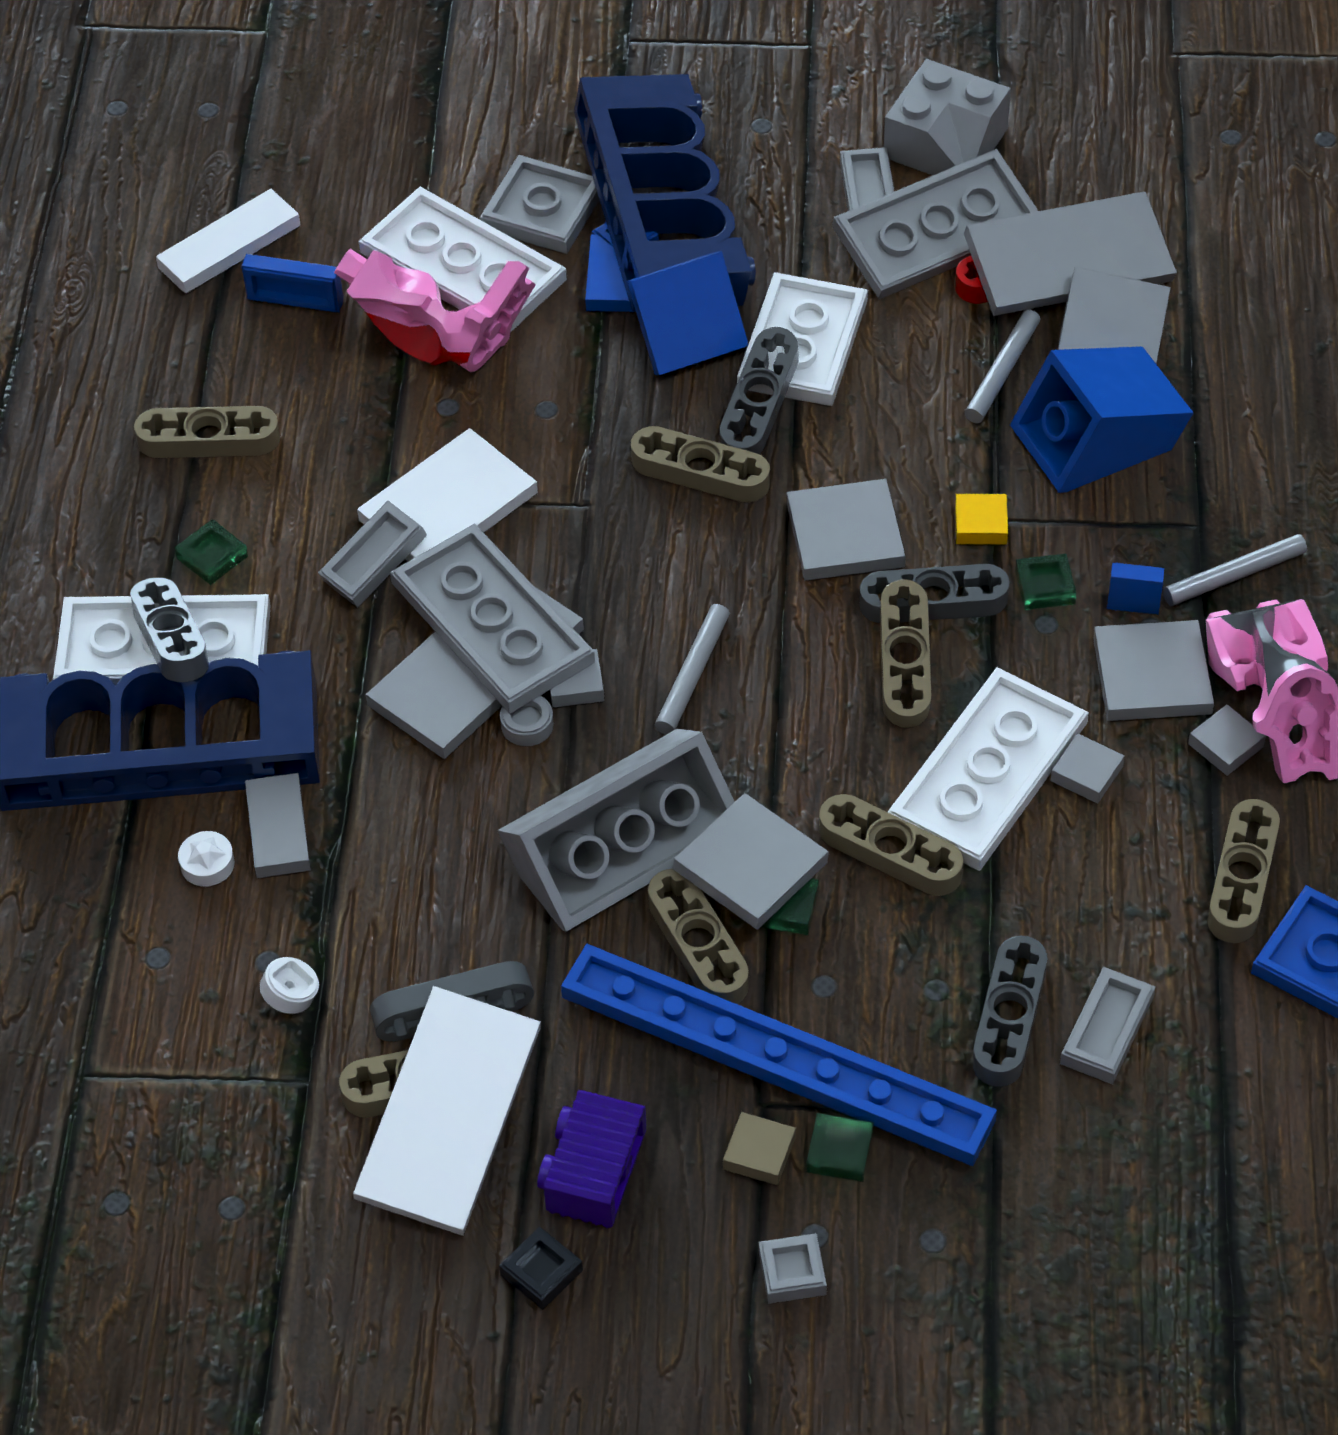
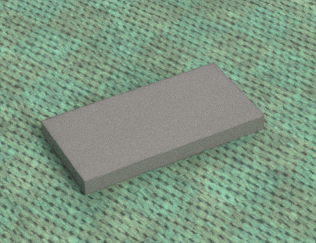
[832,149,1038,299]
[964,191,1177,316]
[390,523,595,714]
[366,586,584,759]

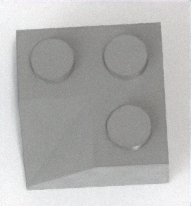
[884,59,1011,175]

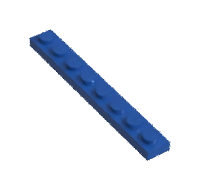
[561,943,997,1167]

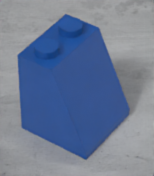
[1010,346,1193,493]

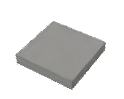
[480,155,599,254]
[1057,266,1171,363]
[787,479,905,581]
[1093,620,1214,721]
[673,793,829,930]

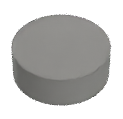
[500,696,554,746]

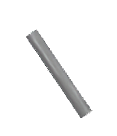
[964,309,1041,423]
[1163,534,1307,606]
[655,604,730,735]

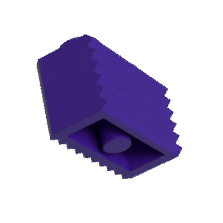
[537,1090,647,1228]

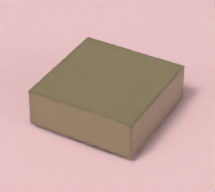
[723,1112,796,1186]

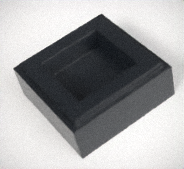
[499,1226,583,1310]

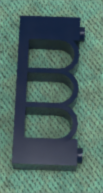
[574,74,756,311]
[0,650,320,811]

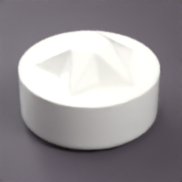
[178,831,235,887]
[260,957,319,1014]

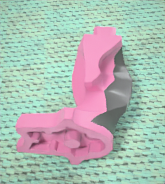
[1206,599,1338,783]

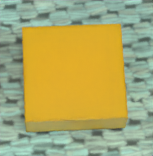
[955,494,1008,545]

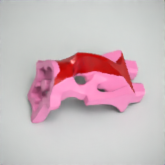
[334,249,536,372]

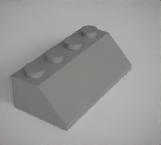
[497,729,735,932]

